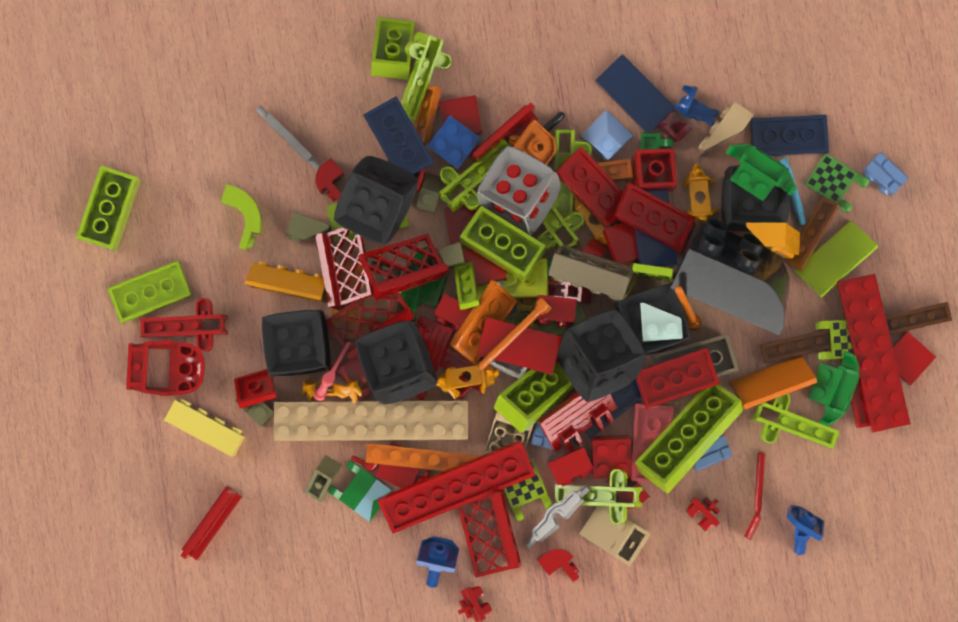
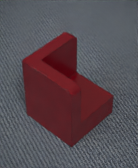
[658,112,692,143]

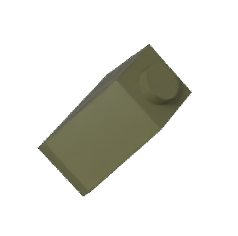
[416,173,444,214]
[286,212,331,243]
[438,243,465,269]
[235,399,274,427]
[304,455,342,502]

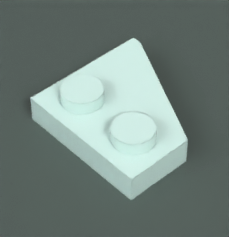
[640,303,683,341]

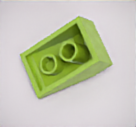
[371,17,415,80]

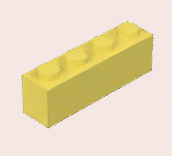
[164,399,245,457]

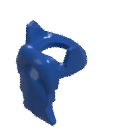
[674,85,719,126]

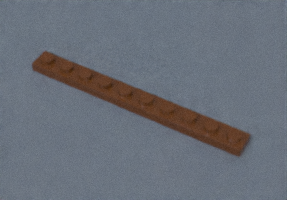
[760,302,952,363]

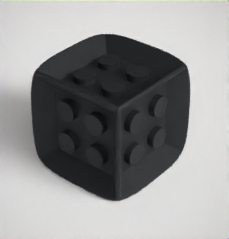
[334,156,418,244]
[722,165,790,232]
[613,283,691,355]
[262,309,331,377]
[558,310,646,402]
[356,321,437,404]

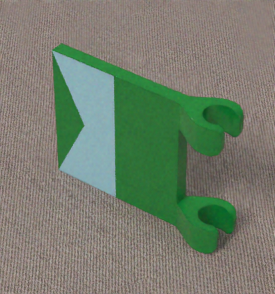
[328,461,392,522]

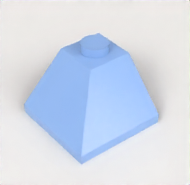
[580,110,633,162]

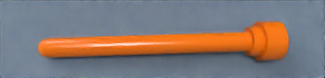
[675,286,702,331]
[478,298,552,370]

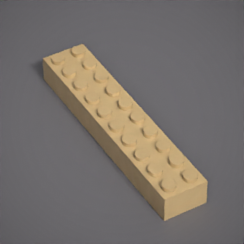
[274,401,468,441]

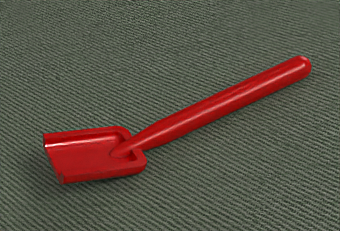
[744,452,765,540]

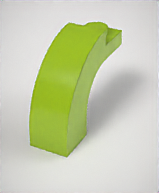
[221,184,263,251]

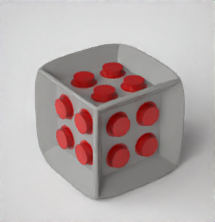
[477,146,561,235]

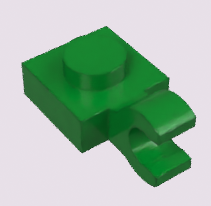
[640,133,673,150]

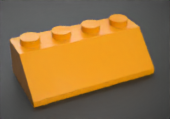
[746,223,800,259]
[245,261,326,303]

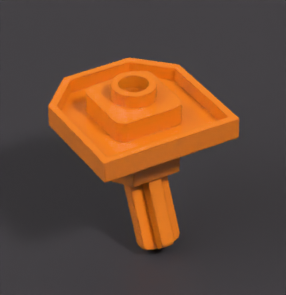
[509,120,556,165]

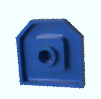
[787,505,825,555]
[416,536,459,588]

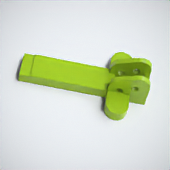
[401,32,452,121]
[553,129,592,216]
[439,139,511,213]
[537,205,584,250]
[750,394,840,449]
[555,469,643,524]

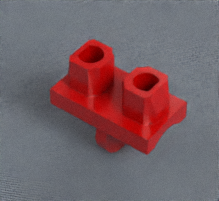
[685,497,720,531]
[458,586,492,622]

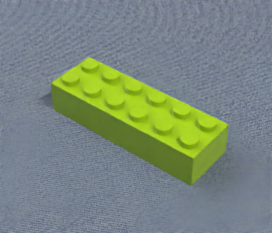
[635,385,743,494]

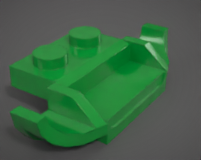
[725,143,797,201]
[400,246,449,322]
[808,351,860,427]

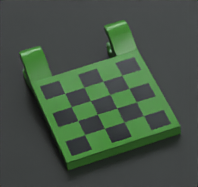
[805,153,869,213]

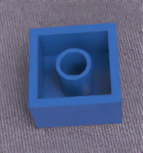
[427,116,481,169]

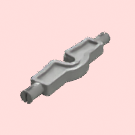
[256,105,322,171]
[525,484,591,548]

